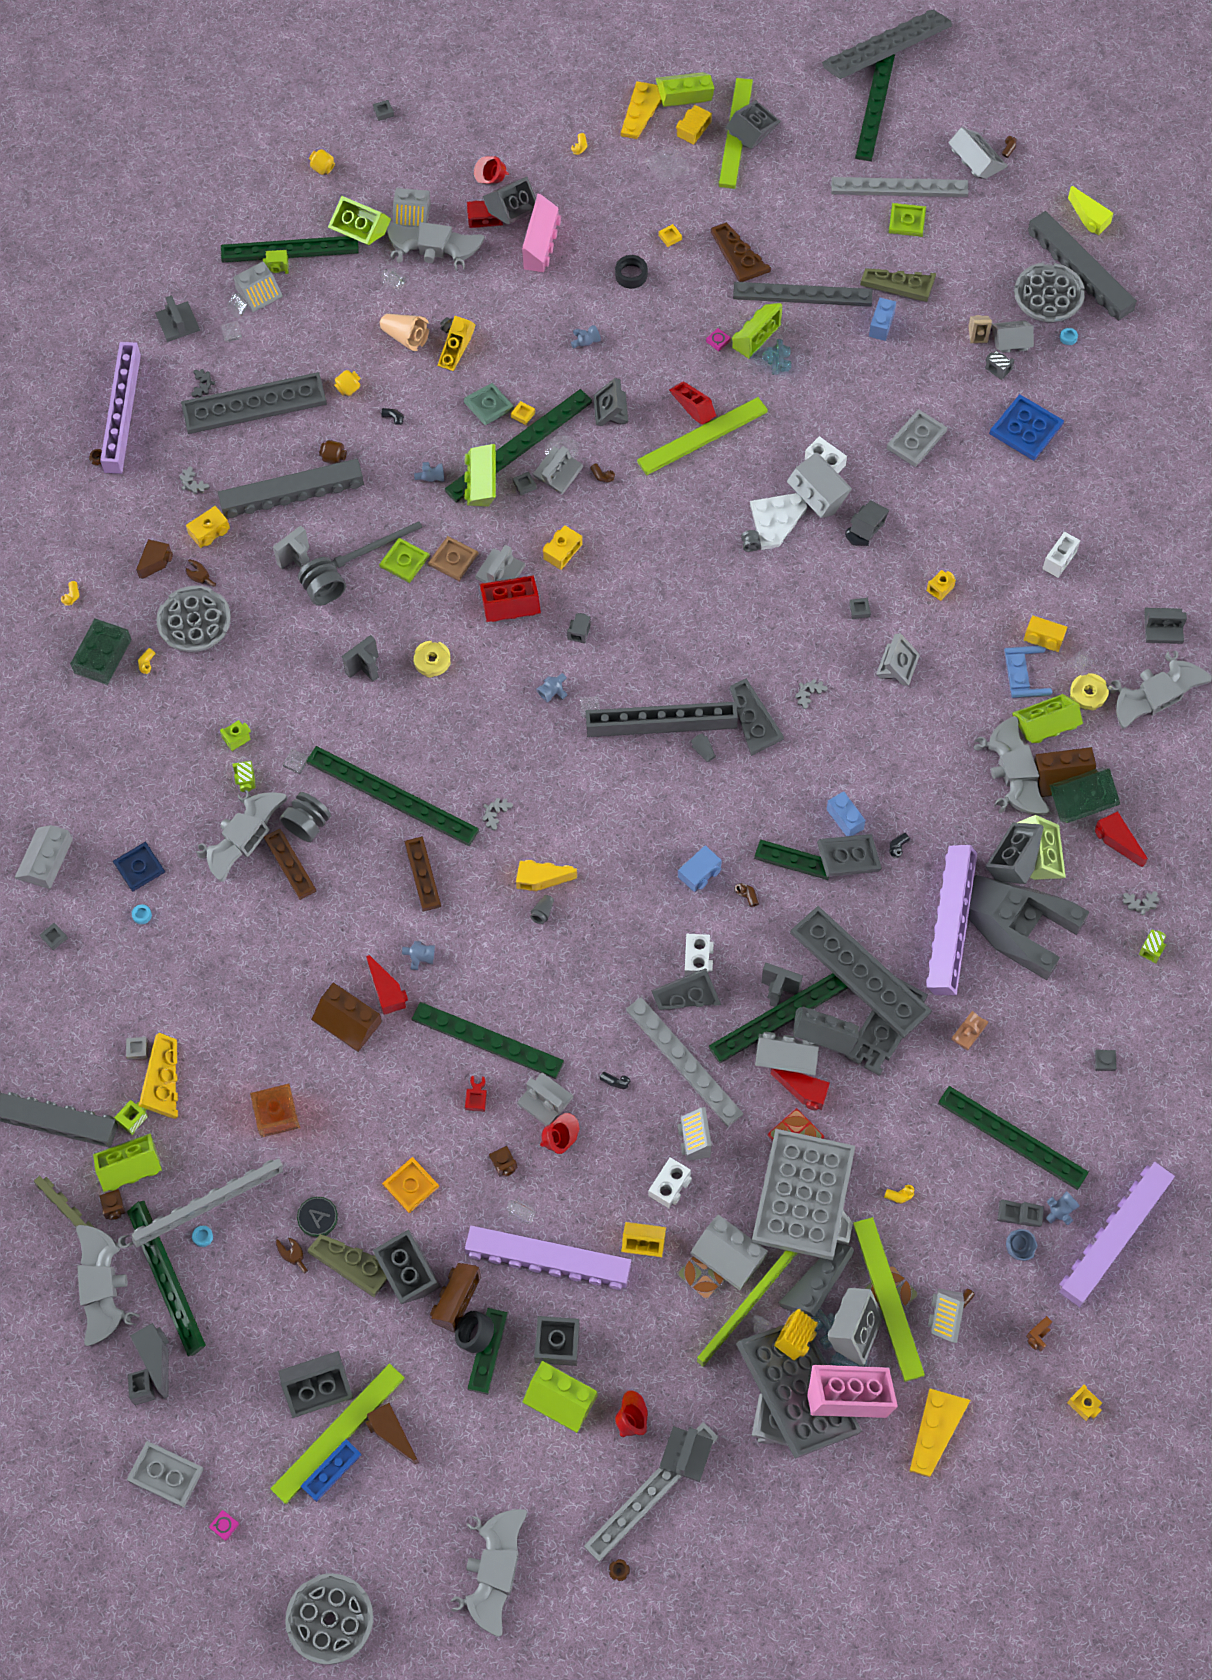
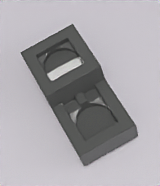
[997,1199,1044,1227]

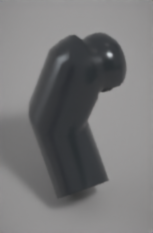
[381,408,404,425]
[845,527,869,546]
[889,832,910,858]
[600,1072,631,1090]

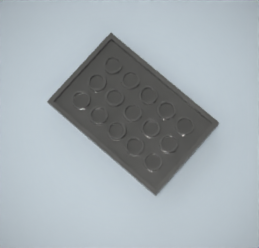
[736,1325,862,1459]

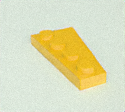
[621,81,662,139]
[139,1033,178,1119]
[909,1388,971,1477]

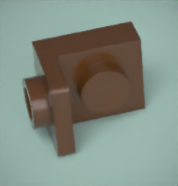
[489,1146,518,1177]
[99,1189,126,1220]

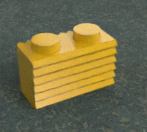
[676,105,712,145]
[1023,615,1068,652]
[774,1309,818,1360]

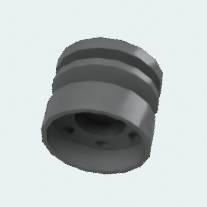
[298,557,346,606]
[279,792,331,842]

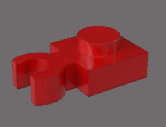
[465,1076,487,1112]

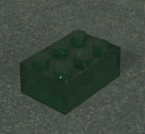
[70,618,132,685]
[1049,767,1121,823]

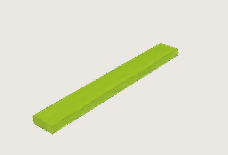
[719,78,753,189]
[637,397,768,476]
[853,1217,925,1382]
[697,1250,798,1367]
[270,1363,405,1504]

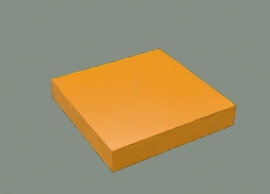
[382,1157,439,1213]

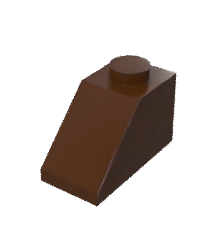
[136,539,173,579]

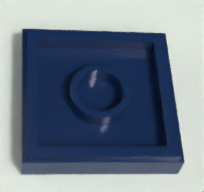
[113,841,165,892]

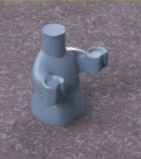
[571,325,601,349]
[414,462,445,482]
[536,673,567,703]
[402,941,435,970]
[1046,1191,1080,1225]

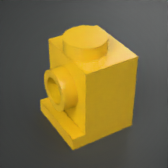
[926,570,956,601]
[1067,1384,1102,1421]

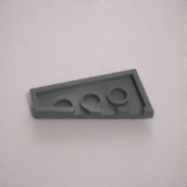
[730,678,784,756]

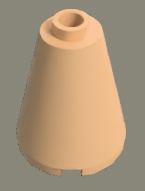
[380,314,429,351]

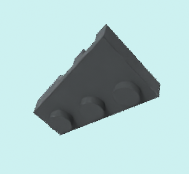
[651,968,721,1010]

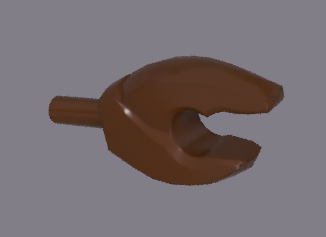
[185,559,216,587]
[276,1238,308,1274]

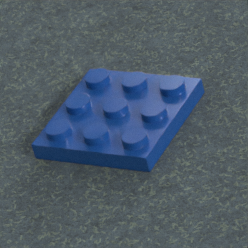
[989,394,1064,461]

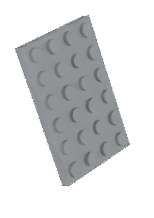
[751,1129,855,1260]

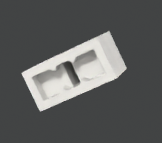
[805,436,847,473]
[1043,532,1080,578]
[685,934,713,976]
[648,1158,692,1208]

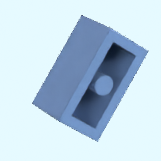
[869,298,896,341]
[827,791,866,836]
[678,845,722,892]

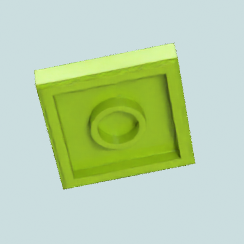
[889,203,926,237]
[379,538,430,583]

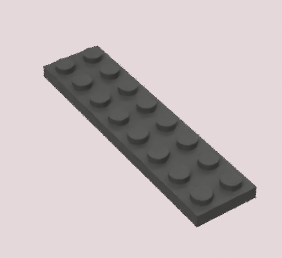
[822,9,952,79]
[181,372,327,434]
[790,906,932,1039]

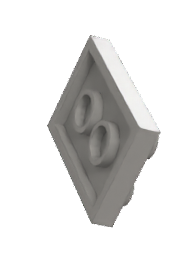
[886,409,947,467]
[127,1441,204,1508]

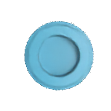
[1060,328,1078,345]
[132,904,152,924]
[192,1226,213,1247]

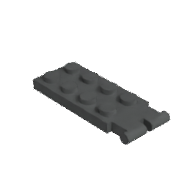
[845,977,928,1076]

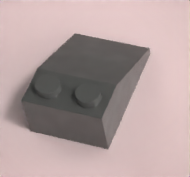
[725,100,781,149]
[985,822,1044,884]
[130,1323,169,1399]

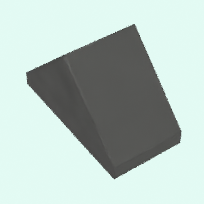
[128,1369,156,1406]

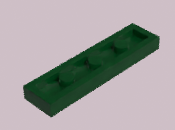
[754,839,829,880]
[467,1308,508,1395]

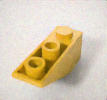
[437,316,476,371]
[516,860,577,891]

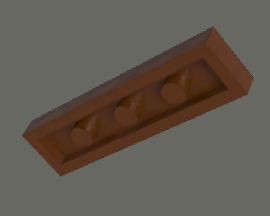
[264,828,317,900]
[404,836,441,912]

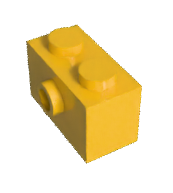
[186,506,230,548]
[543,525,583,570]
[621,1222,666,1257]

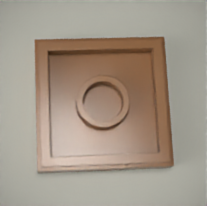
[428,536,478,581]

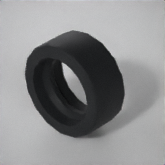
[615,255,648,289]
[455,1311,494,1353]

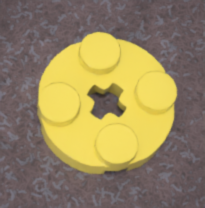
[414,641,451,678]
[1070,673,1109,710]

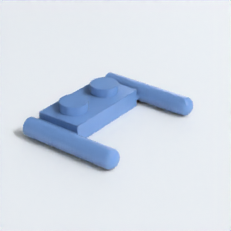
[1004,646,1053,698]

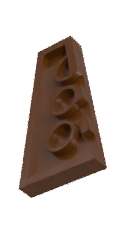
[711,222,771,282]

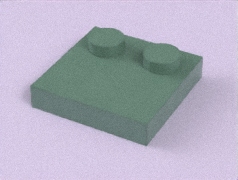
[464,383,514,425]

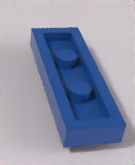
[301,1439,362,1502]

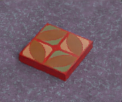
[767,1108,825,1141]

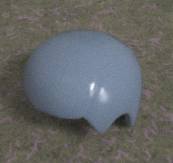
[1006,1229,1038,1261]

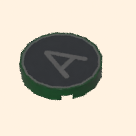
[297,1197,338,1237]

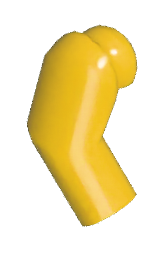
[138,648,155,674]
[884,1185,915,1204]

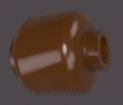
[319,440,347,464]

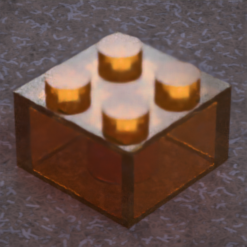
[250,1083,301,1138]

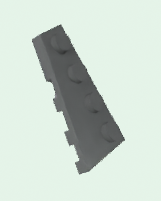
[778,1243,854,1317]

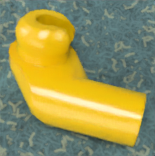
[571,133,588,155]
[61,581,79,606]

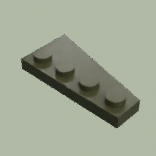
[860,268,936,302]
[34,1175,95,1228]
[308,1234,388,1297]

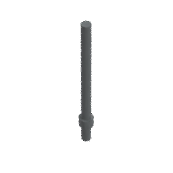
[332,521,422,568]

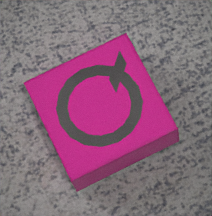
[706,328,731,352]
[209,1510,239,1541]

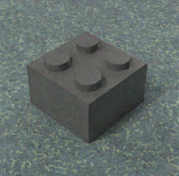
[534,1316,580,1366]

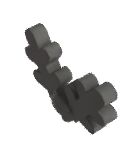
[191,369,215,397]

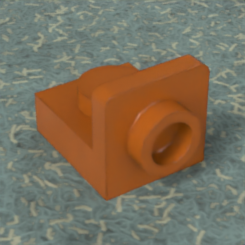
[1026,1316,1052,1352]

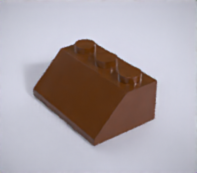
[1034,747,1097,797]
[311,982,382,1052]
[430,1263,481,1333]

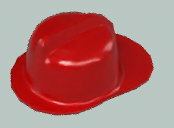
[474,156,509,184]
[540,1113,580,1154]
[615,1390,648,1437]

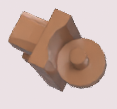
[951,1011,989,1051]

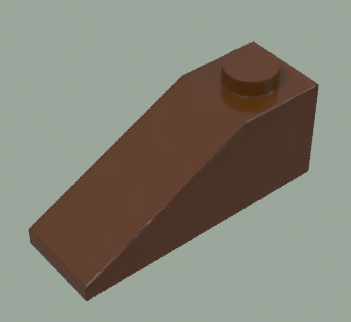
[366,1403,419,1465]

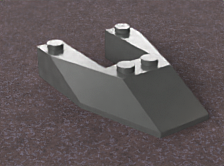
[968,875,1089,980]

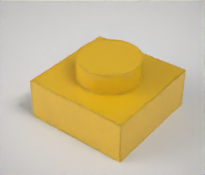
[658,224,682,247]
[511,401,536,425]

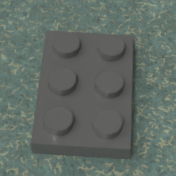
[817,834,882,877]

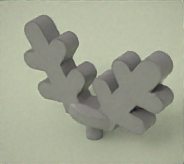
[180,466,209,494]
[795,679,828,709]
[482,798,513,831]
[1123,891,1159,915]

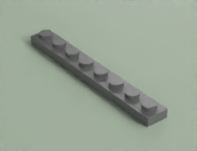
[733,282,873,307]

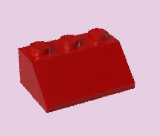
[480,575,541,622]

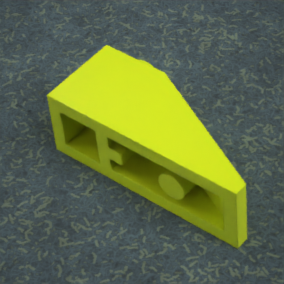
[1068,186,1113,236]

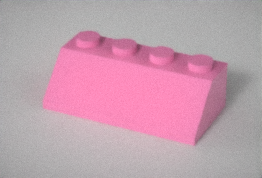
[522,194,561,273]
[807,1365,898,1418]

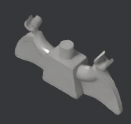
[387,222,485,271]
[1107,650,1212,729]
[973,716,1049,815]
[196,790,288,882]
[76,1225,140,1346]
[450,1509,527,1637]

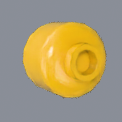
[309,149,335,175]
[334,370,361,396]

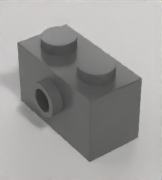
[850,500,889,541]

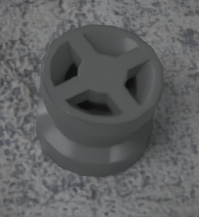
[741,530,761,552]

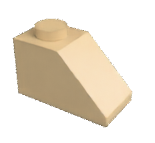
[968,315,992,343]

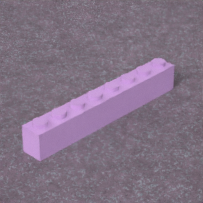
[100,342,141,474]
[926,845,977,995]
[1059,1162,1175,1307]
[465,1226,631,1290]

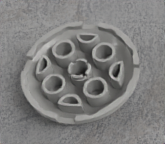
[1014,263,1085,322]
[157,586,231,652]
[285,1574,373,1665]

